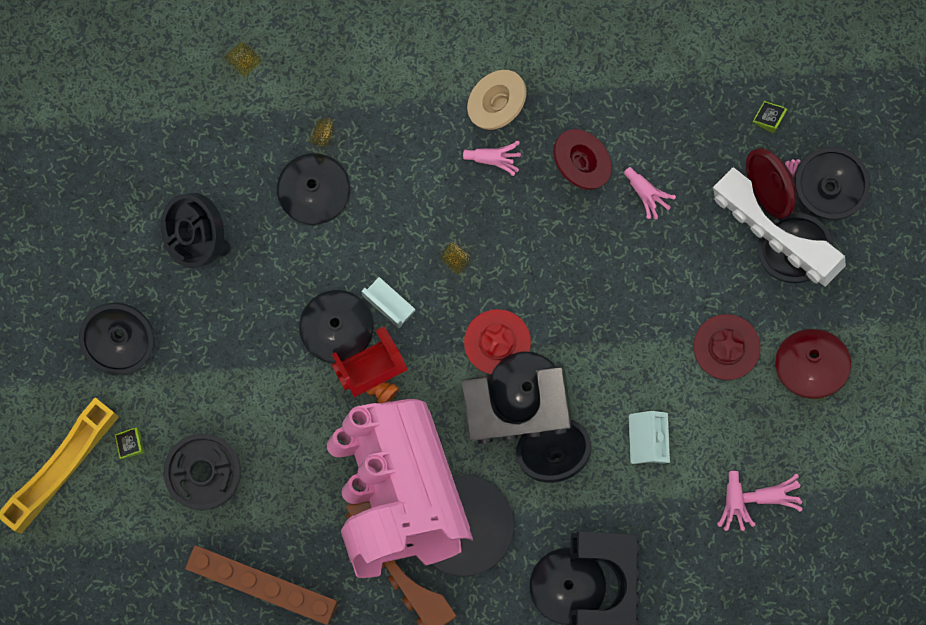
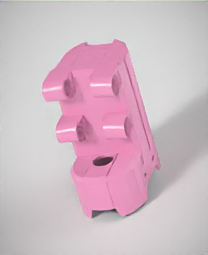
[327,399,473,578]

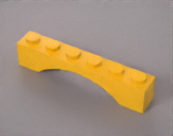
[0,397,119,534]

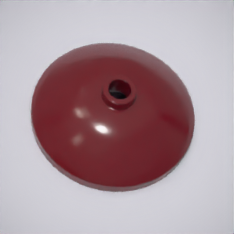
[746,148,796,219]
[775,329,851,399]

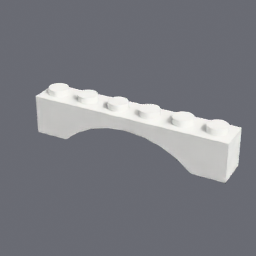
[713,167,846,287]

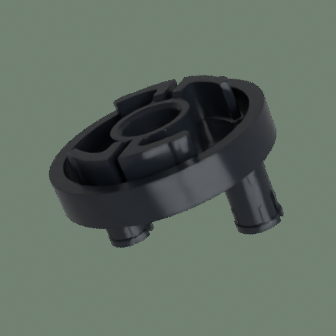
[161,193,230,268]
[163,433,241,511]

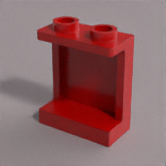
[331,326,408,397]

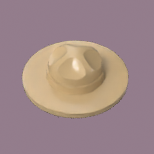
[467,70,527,130]

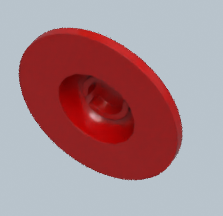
[464,309,531,374]

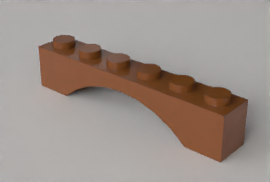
[345,501,457,625]
[185,545,339,625]

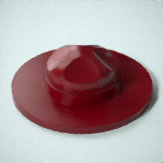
[553,129,612,190]
[693,314,760,380]

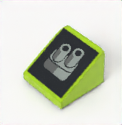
[753,101,787,134]
[115,427,145,459]

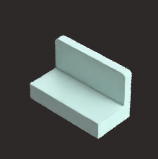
[361,277,416,328]
[629,411,670,464]

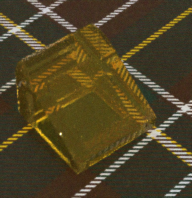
[225,42,261,77]
[310,118,334,147]
[441,242,470,275]

